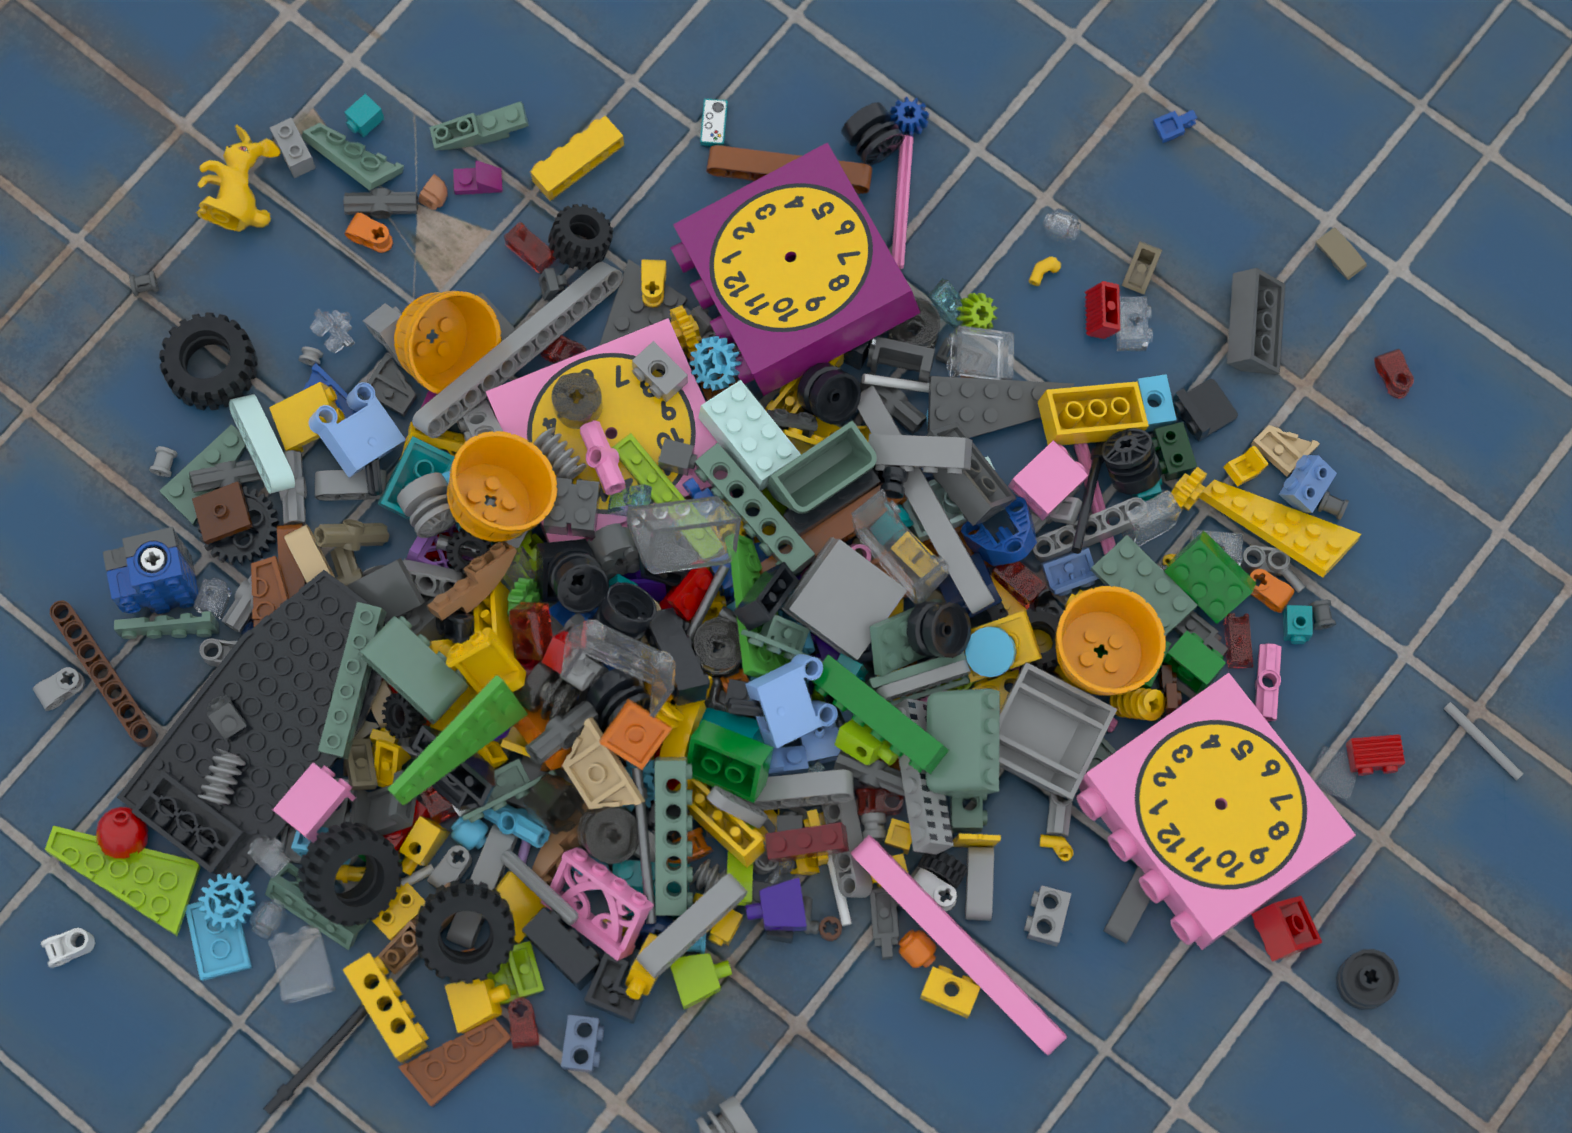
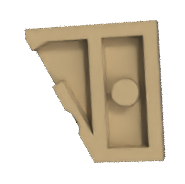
[1251,425,1320,477]

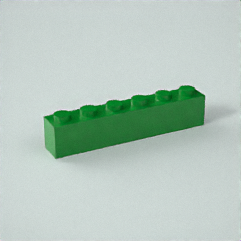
[812,655,949,774]

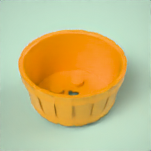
[394,291,501,394]
[447,431,557,542]
[1056,586,1166,696]

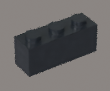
[734,562,799,631]

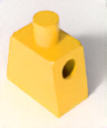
[399,816,451,876]
[625,933,659,999]
[445,979,511,1033]

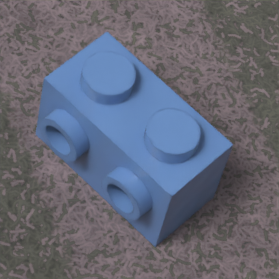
[1279,455,1337,513]

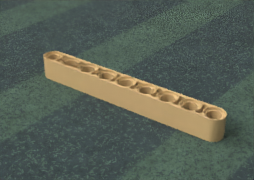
[284,524,405,728]

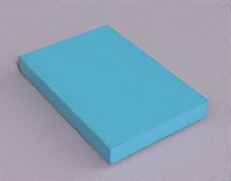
[186,897,252,981]

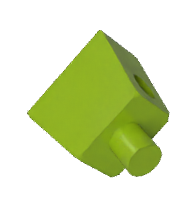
[834,719,898,765]
[670,953,733,1009]

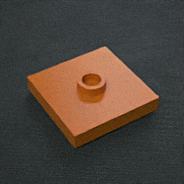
[599,699,672,770]

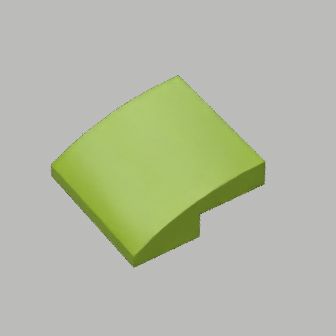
[487,941,544,1006]

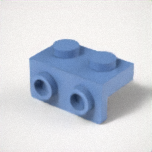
[1041,547,1099,596]

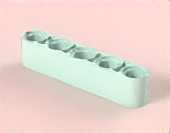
[229,394,295,494]

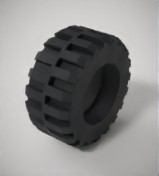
[159,312,258,410]
[298,822,403,927]
[415,879,516,984]

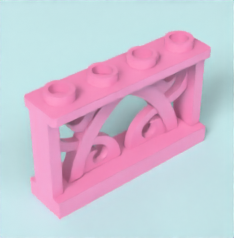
[540,847,654,961]

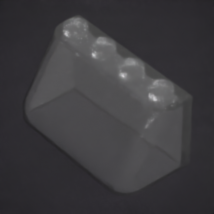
[627,496,741,574]

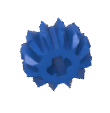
[890,96,929,137]

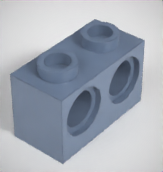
[561,1015,604,1073]

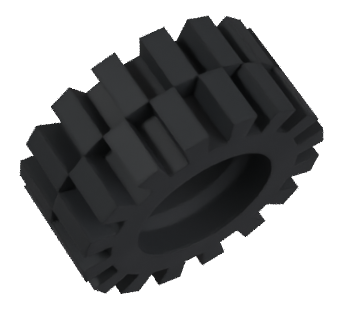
[446,528,492,575]
[382,693,427,739]
[918,851,968,888]

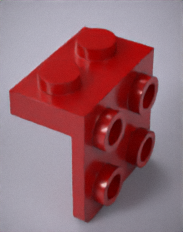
[659,562,714,621]

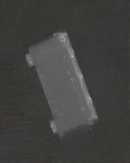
[851,489,949,605]
[561,620,676,718]

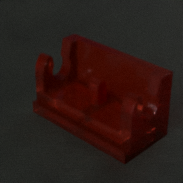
[504,222,557,275]
[1224,613,1253,669]

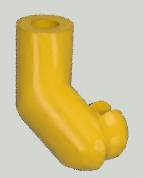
[1039,834,1074,861]

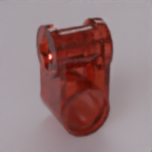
[541,335,587,364]
[1374,349,1414,399]
[855,788,904,817]
[508,997,539,1049]

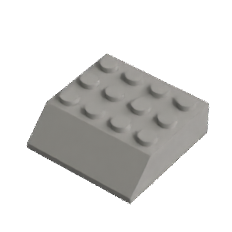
[999,662,1117,800]

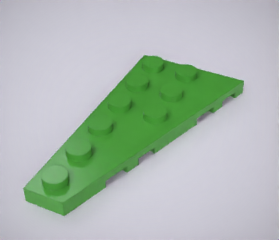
[728,533,792,678]
[388,675,528,806]

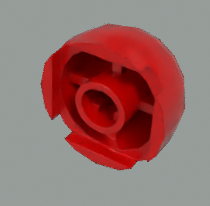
[96,807,148,859]

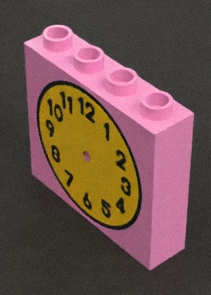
[486,319,735,543]
[1076,673,1356,950]

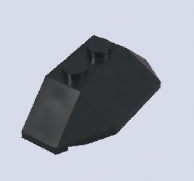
[412,725,496,811]

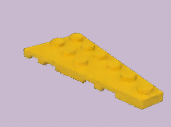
[1199,479,1361,578]

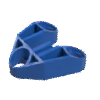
[961,497,1037,566]

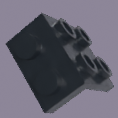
[1172,379,1238,442]

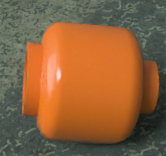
[898,929,937,968]

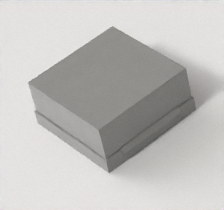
[779,537,907,660]

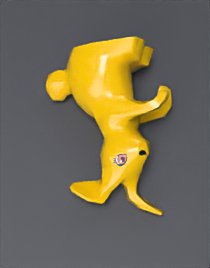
[196,125,281,232]

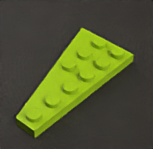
[45,826,201,936]

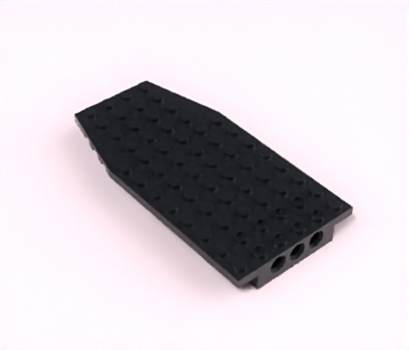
[117,570,390,884]

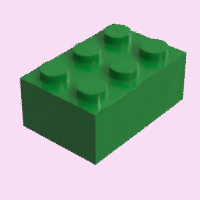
[1164,530,1256,624]
[687,719,774,803]

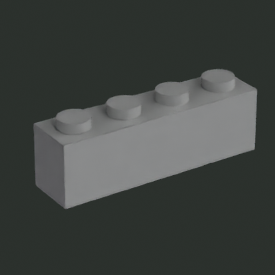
[868,434,972,474]

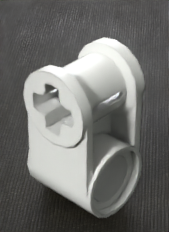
[913,868,957,911]
[41,928,95,968]

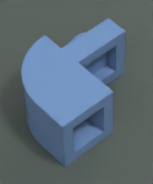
[768,745,809,777]

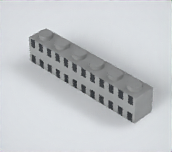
[894,698,954,854]

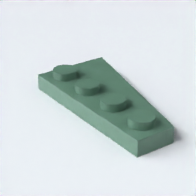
[302,123,404,190]

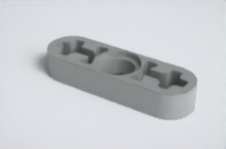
[707,786,768,828]

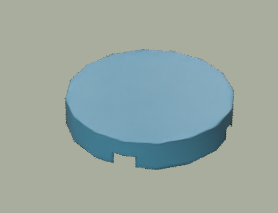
[965,626,1016,677]

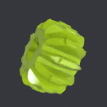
[956,293,997,334]

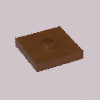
[192,481,253,544]

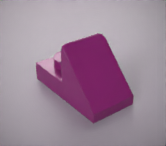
[453,161,503,195]

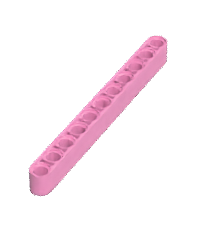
[851,835,1067,1055]

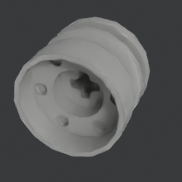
[397,473,457,538]
[696,1096,758,1133]

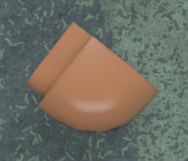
[418,174,448,210]

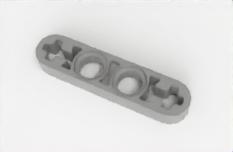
[875,660,971,701]

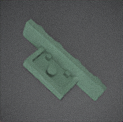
[741,615,823,667]
[461,759,556,823]

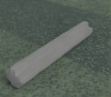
[500,850,579,925]

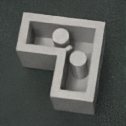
[363,303,403,368]

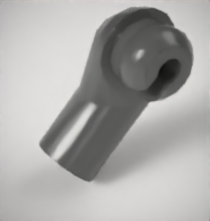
[802,896,819,935]

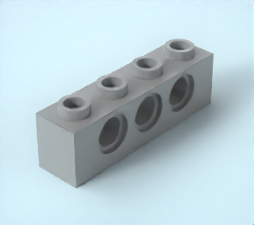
[457,398,503,441]

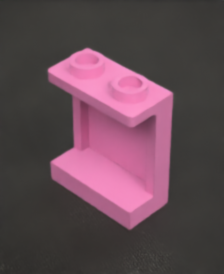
[1008,441,1088,521]
[273,763,356,843]

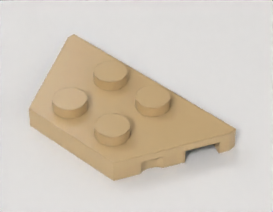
[562,717,645,809]

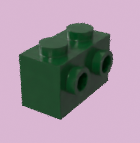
[1151,422,1197,481]

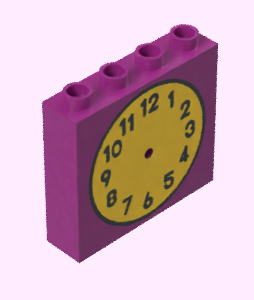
[670,142,920,396]

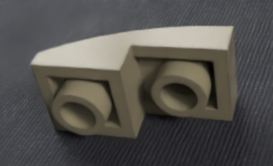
[1316,227,1367,280]

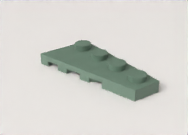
[160,424,247,527]
[114,611,219,639]

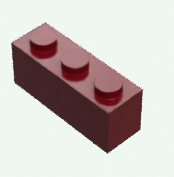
[765,822,849,863]

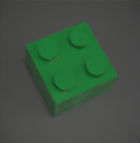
[1162,630,1226,695]

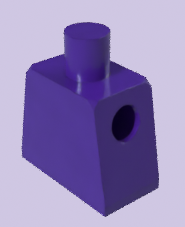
[745,878,807,931]

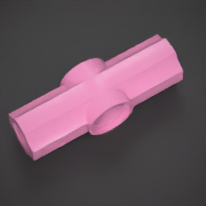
[580,420,626,495]
[1255,643,1281,722]

